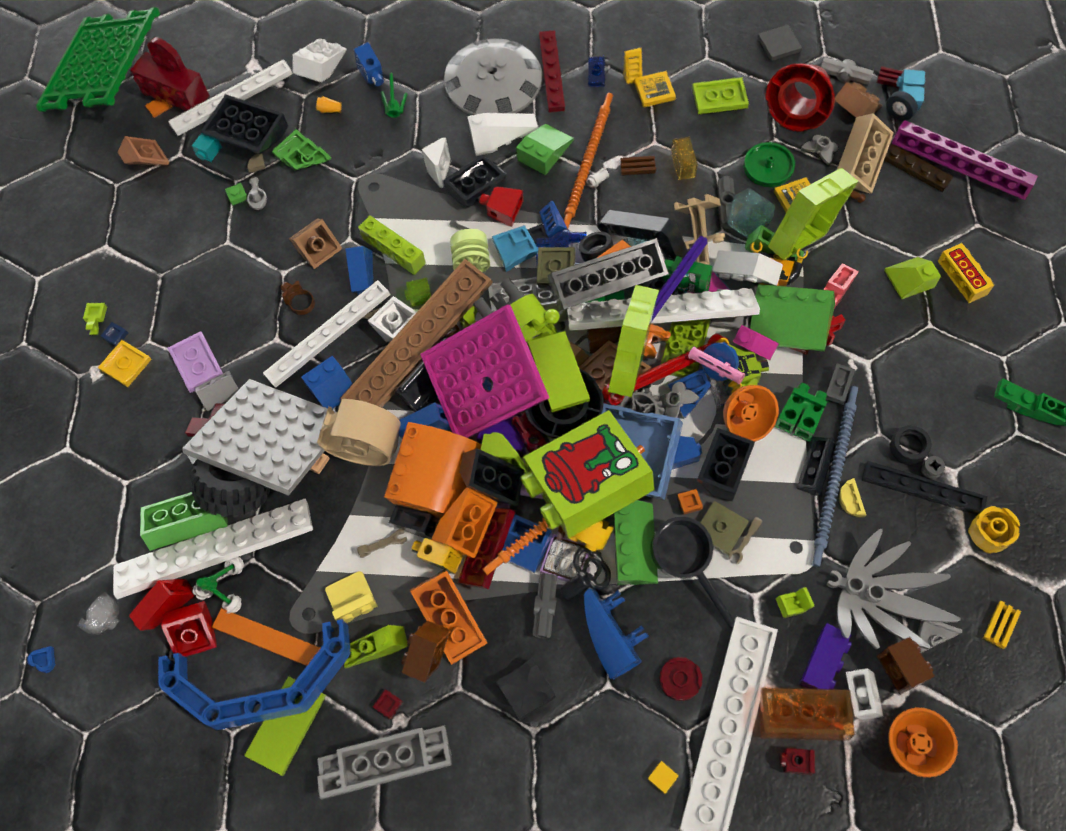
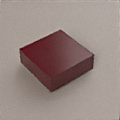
[373,689,403,720]

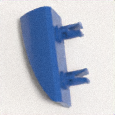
[584,588,649,680]

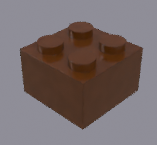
[402,621,450,682]
[877,637,935,695]

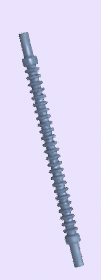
[812,386,858,567]

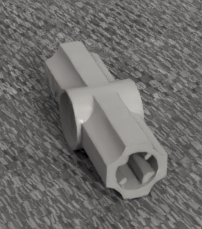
[821,57,873,85]

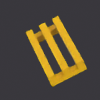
[983,601,1021,649]

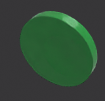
[744,142,795,187]

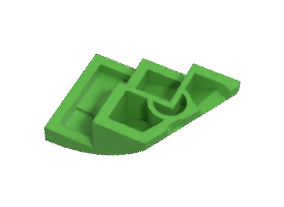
[272,129,331,170]

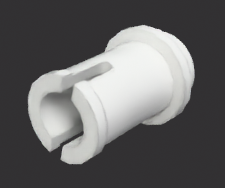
[586,168,609,188]

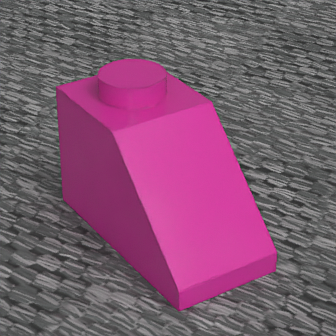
[733,325,779,360]

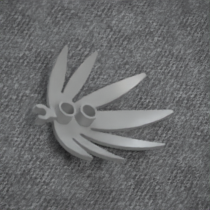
[826,529,960,649]

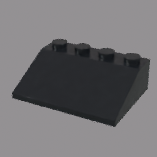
[200,94,289,154]

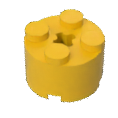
[968,506,1020,554]
[570,520,614,552]

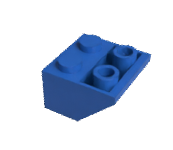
[503,515,552,573]

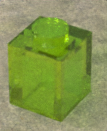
[404,278,431,307]

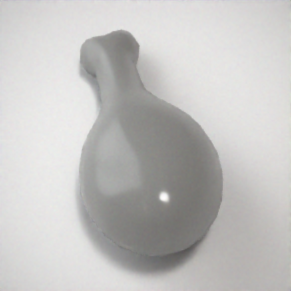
[247,177,267,210]

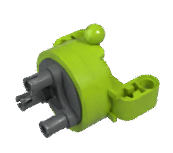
[473,278,560,345]

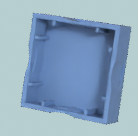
[602,403,683,500]

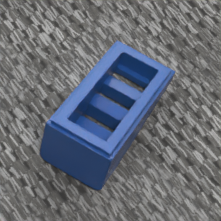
[540,201,567,239]

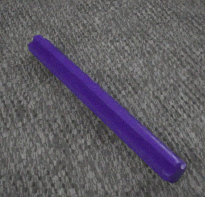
[652,236,707,321]

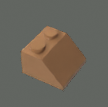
[289,219,343,269]

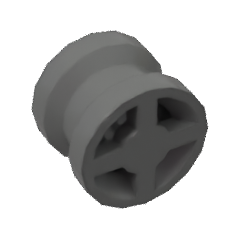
[920,456,945,480]

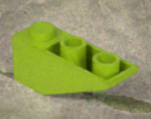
[340,625,408,668]

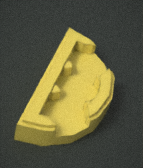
[839,478,866,517]

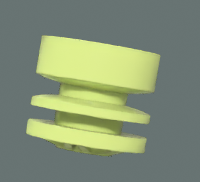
[450,229,490,273]

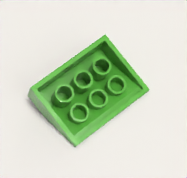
[750,284,835,352]

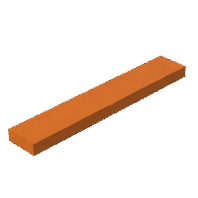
[212,608,320,666]

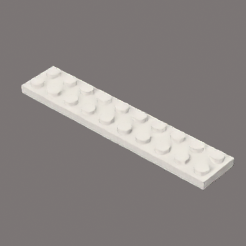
[567,288,760,331]
[113,498,313,599]
[679,617,778,831]

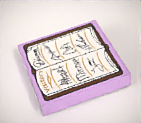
[540,534,589,582]

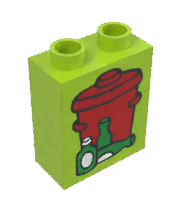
[520,410,654,538]

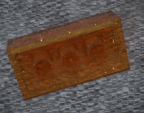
[759,688,855,741]

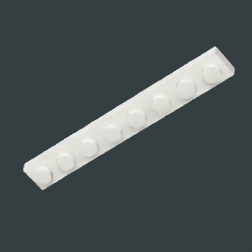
[168,60,293,136]
[263,280,390,388]

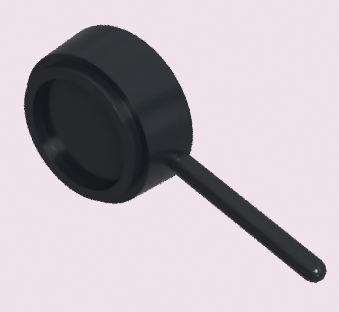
[650,516,735,628]

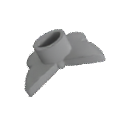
[801,135,838,165]
[659,382,699,418]

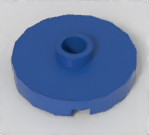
[702,342,739,381]

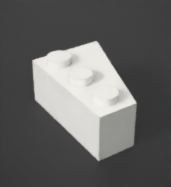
[713,250,783,286]

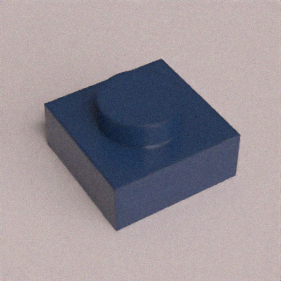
[101,322,128,346]

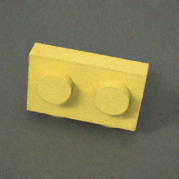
[325,571,378,623]

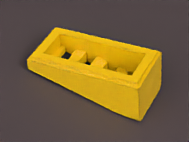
[623,48,642,84]

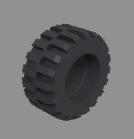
[191,459,270,517]

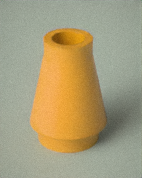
[316,96,342,113]

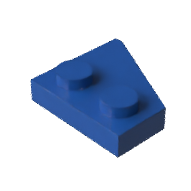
[668,369,711,418]

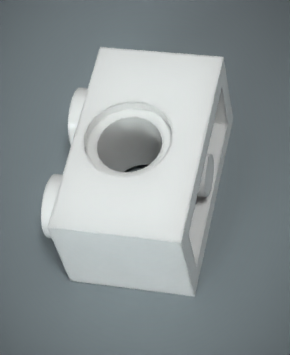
[846,669,883,720]

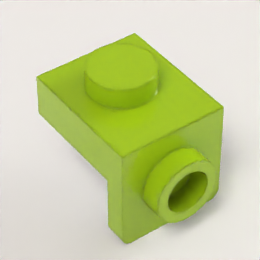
[775,587,814,618]

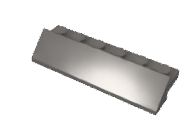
[318,725,452,799]

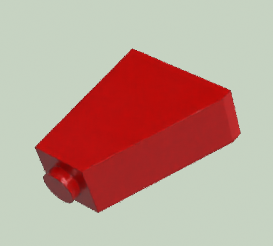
[129,579,195,631]

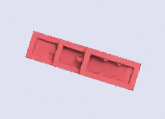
[824,263,859,309]

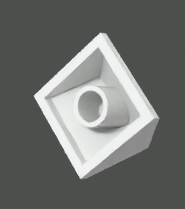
[422,138,451,188]
[368,296,417,342]

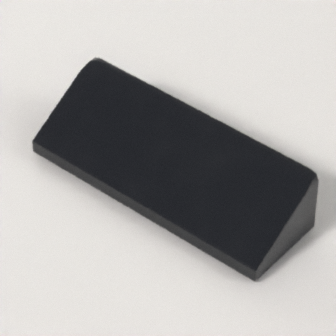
[797,437,835,496]

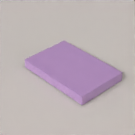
[168,331,223,393]

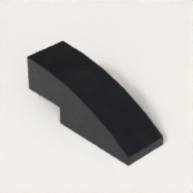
[388,505,440,540]

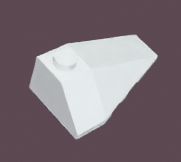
[468,113,538,156]

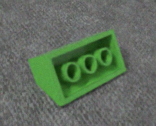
[140,492,228,551]
[613,500,658,585]

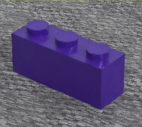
[799,623,851,696]

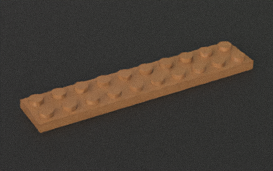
[340,259,493,408]

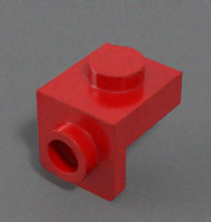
[826,314,845,346]

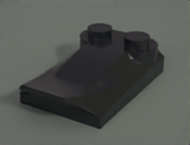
[443,154,507,207]

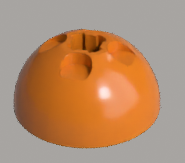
[723,385,779,441]
[888,708,958,777]

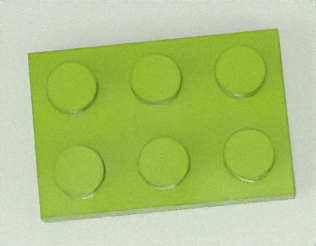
[692,77,749,114]

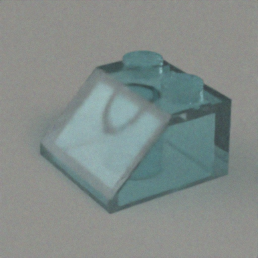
[728,188,775,238]

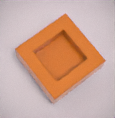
[677,489,703,515]

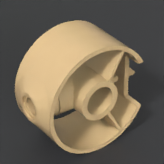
[317,399,401,466]

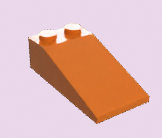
[410,569,487,665]

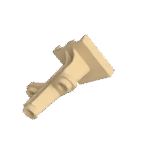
[674,194,725,265]

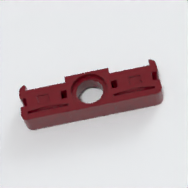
[512,412,547,453]

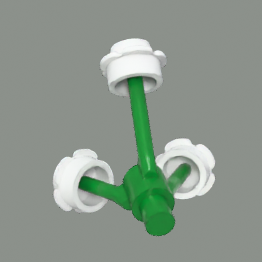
[193,557,244,614]

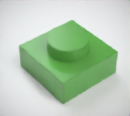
[225,183,247,206]

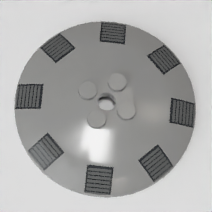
[444,39,542,115]

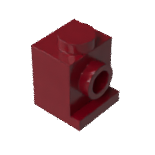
[780,748,815,775]

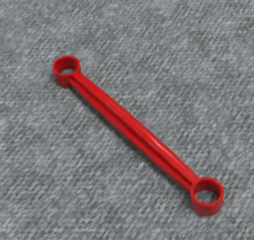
[602,334,729,405]

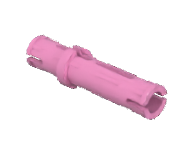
[688,347,745,384]

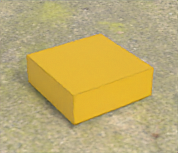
[648,761,679,794]

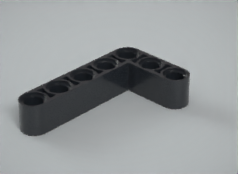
[597,210,688,261]

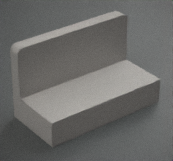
[195,371,239,411]

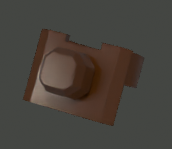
[280,281,315,315]

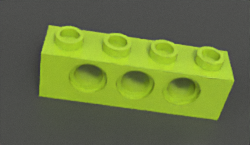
[358,216,426,275]

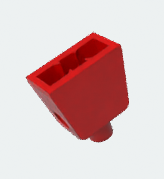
[480,187,523,227]

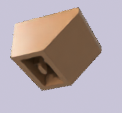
[835,82,883,117]

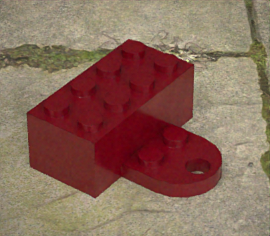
[130,37,210,112]

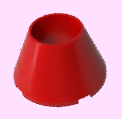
[766,63,835,132]

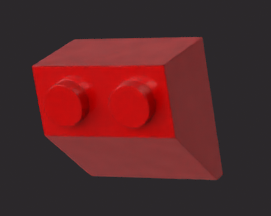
[161,601,217,657]

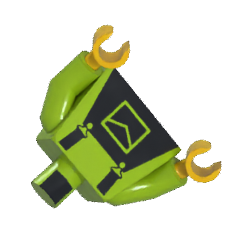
[717,338,769,393]

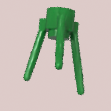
[381,73,407,118]

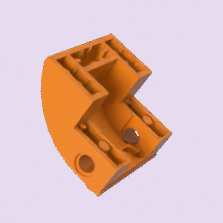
[384,422,482,519]

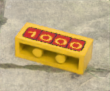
[938,243,994,303]

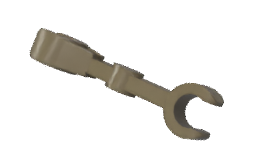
[729,517,762,564]
[357,529,407,558]

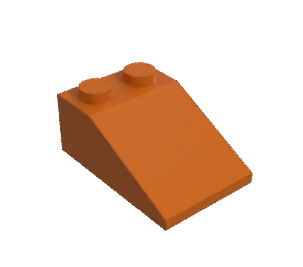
[431,487,498,558]

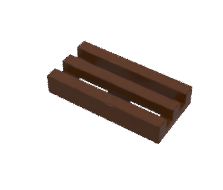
[620,156,656,175]

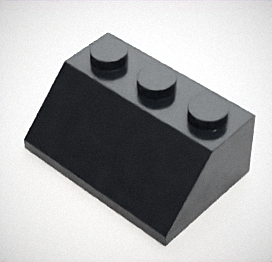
[697,428,755,502]
[459,448,525,508]

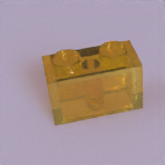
[671,137,698,180]

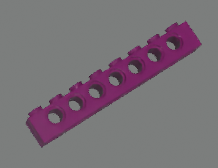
[892,120,1038,200]

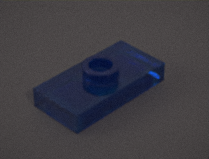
[588,57,605,87]

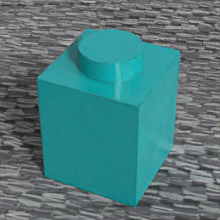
[192,134,222,162]

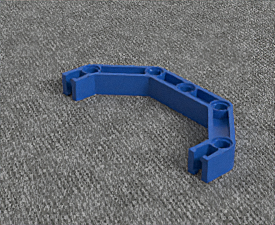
[158,619,350,730]

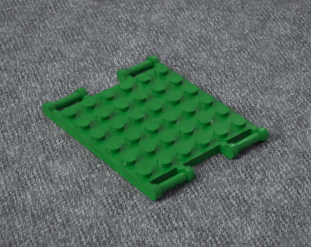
[36,7,160,112]

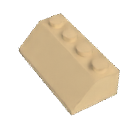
[837,113,894,193]

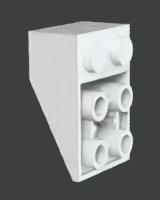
[293,39,346,82]

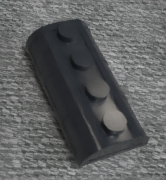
[395,335,448,412]

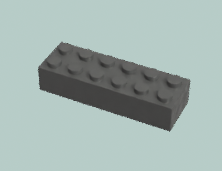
[547,238,668,311]

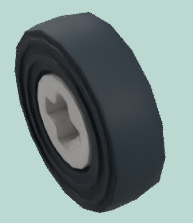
[886,91,918,121]

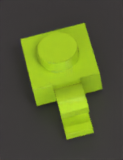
[83,303,107,335]

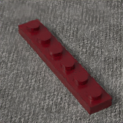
[539,30,565,112]

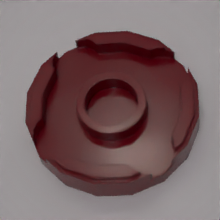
[659,657,702,701]

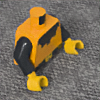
[750,242,808,287]

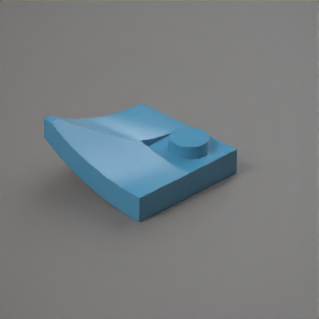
[492,225,538,272]

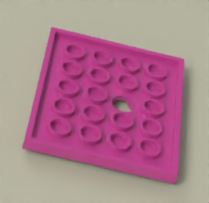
[420,305,549,438]

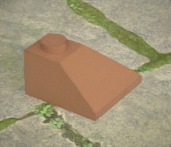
[118,136,170,165]

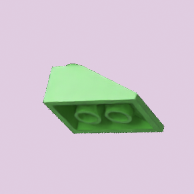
[516,124,574,175]

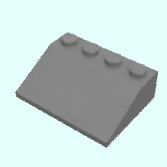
[488,277,568,323]

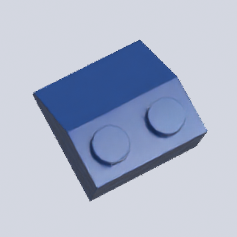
[301,356,353,409]

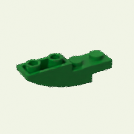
[994,378,1066,426]

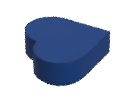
[27,646,55,673]

